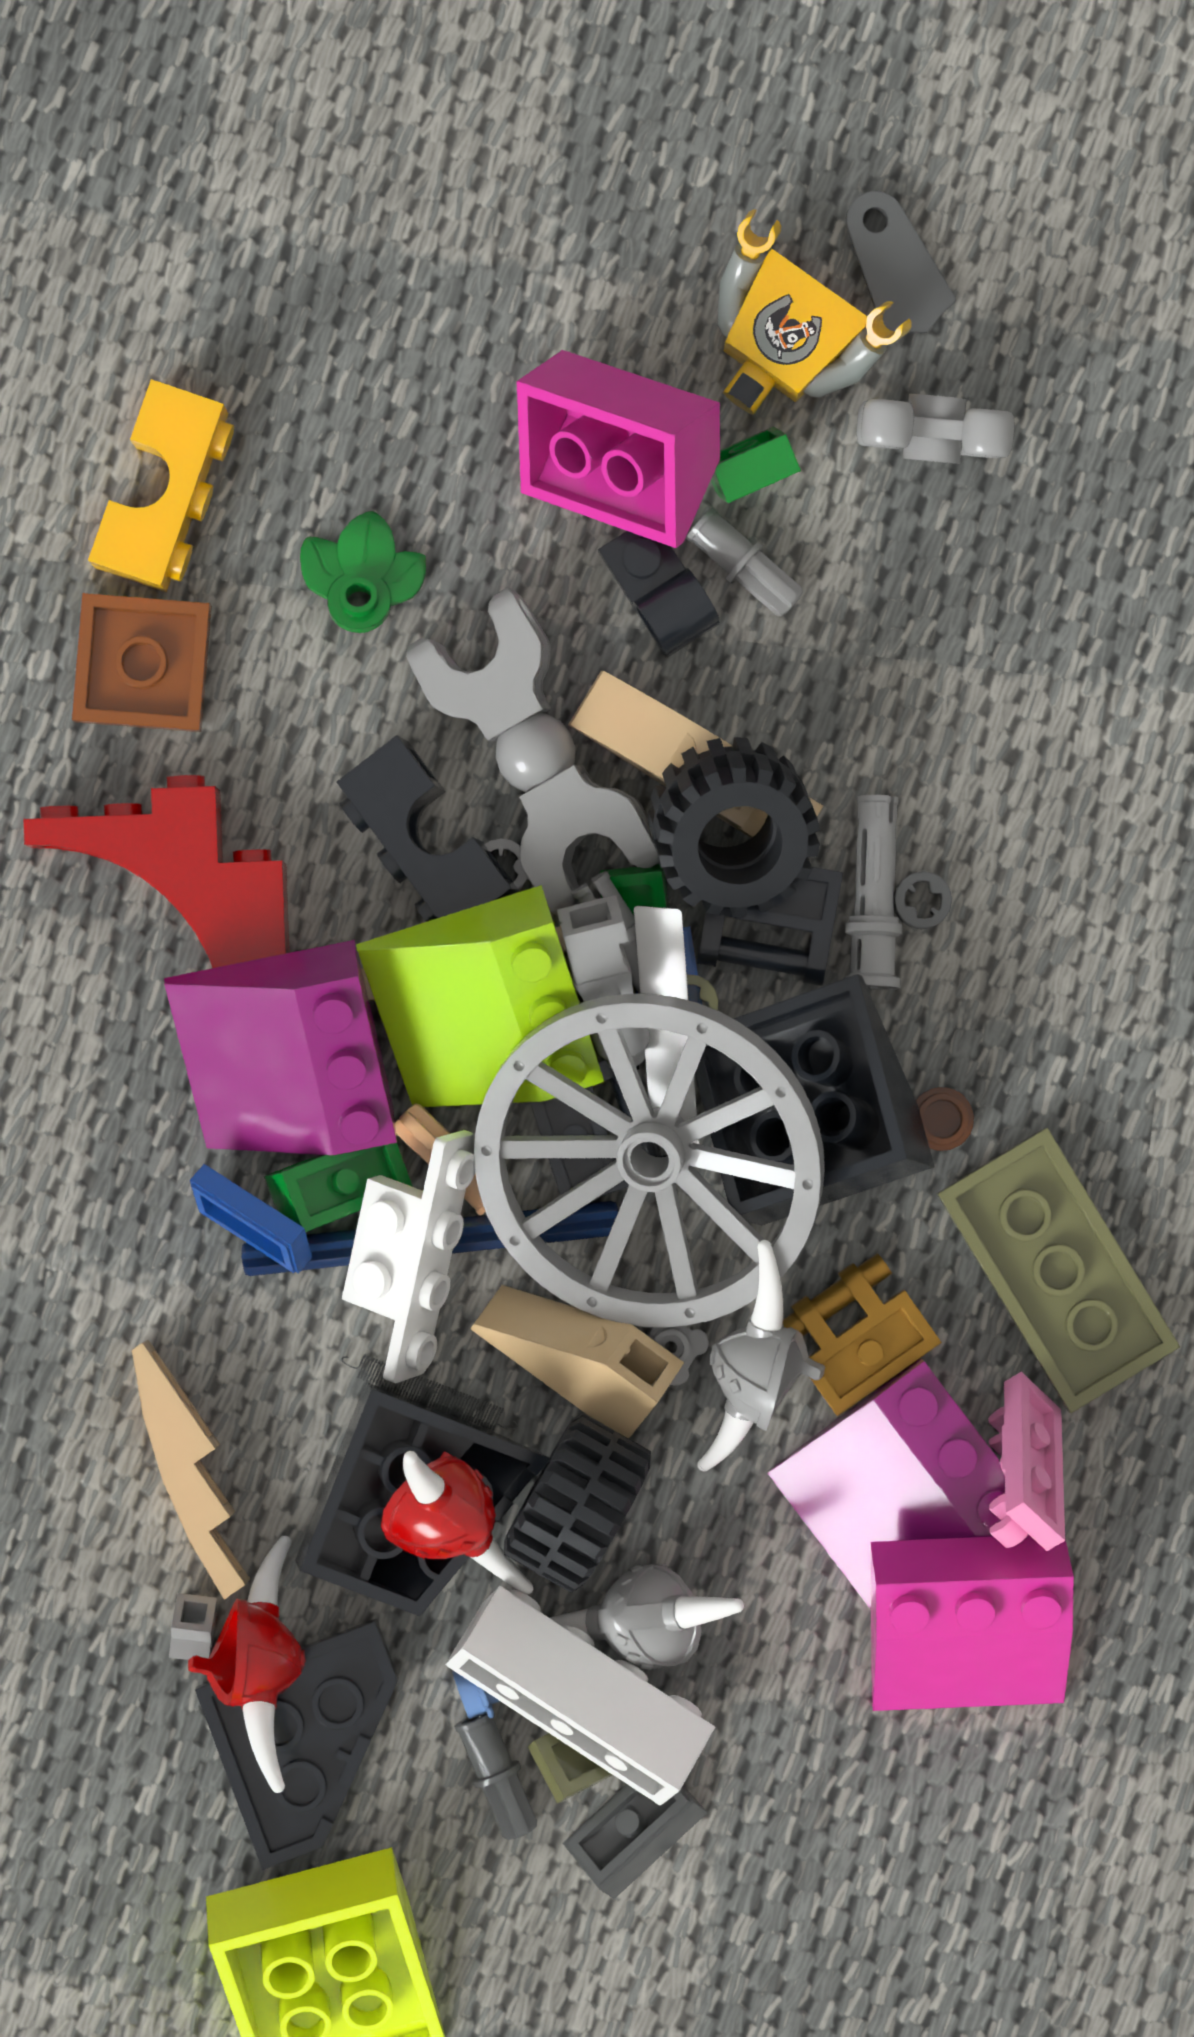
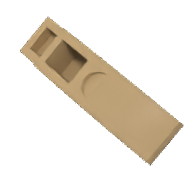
[568,671,823,838]

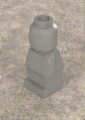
[557,894,650,1068]

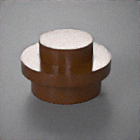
[916,1087,974,1151]

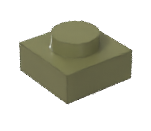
[528,1733,612,1804]

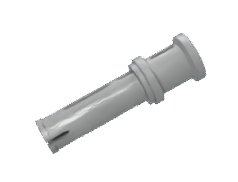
[844,795,903,990]

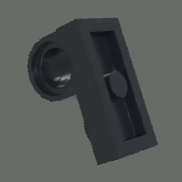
[598,531,720,658]

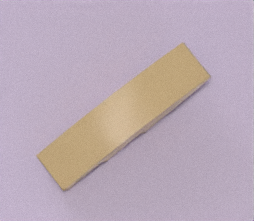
[132,1340,250,1600]

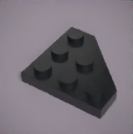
[195,1619,399,1870]

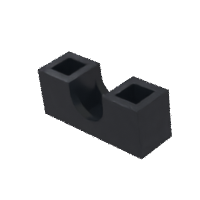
[336,735,520,922]

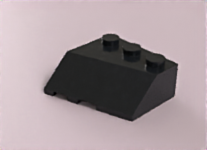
[295,1382,551,1616]

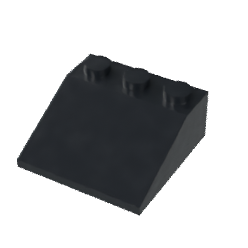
[695,974,935,1226]

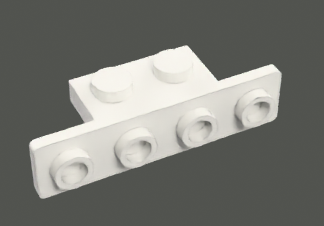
[342,1130,475,1383]

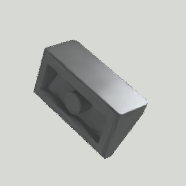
[562,1784,707,1899]

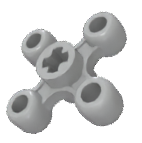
[856,394,1015,464]

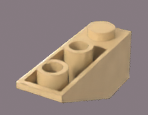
[470,1285,684,1438]

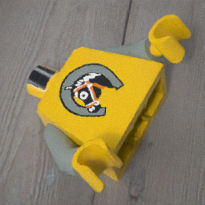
[717,209,912,415]

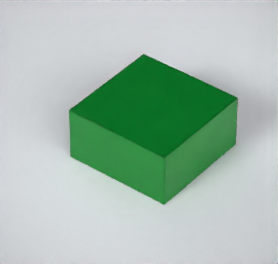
[711,426,801,503]

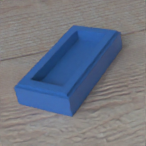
[190,1164,312,1274]

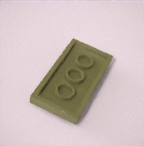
[936,1128,1180,1413]

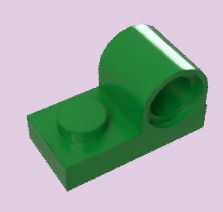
[264,1143,413,1232]

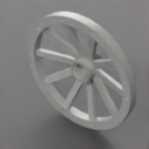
[474,994,825,1327]

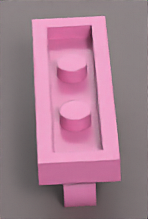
[988,1372,1065,1551]

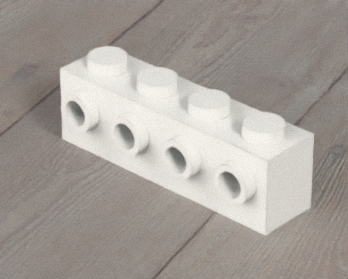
[445,1586,715,1805]

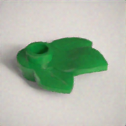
[300,511,426,633]

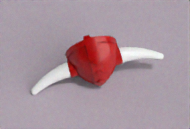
[381,1451,533,1595]
[188,1536,306,1793]

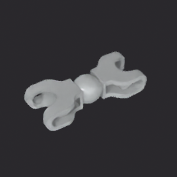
[406,587,660,916]

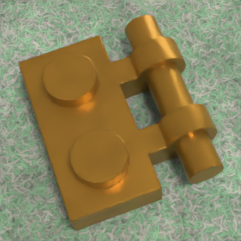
[782,1253,942,1416]

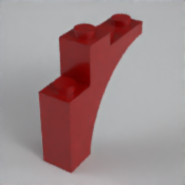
[23,775,290,968]

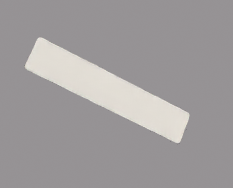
[634,906,699,1144]

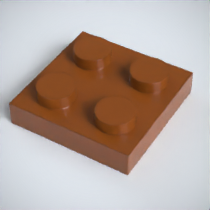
[72,593,212,732]

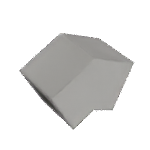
[169,1593,217,1660]

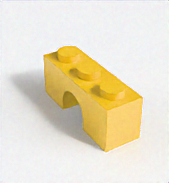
[88,379,234,592]

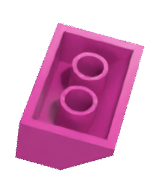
[517,350,720,548]

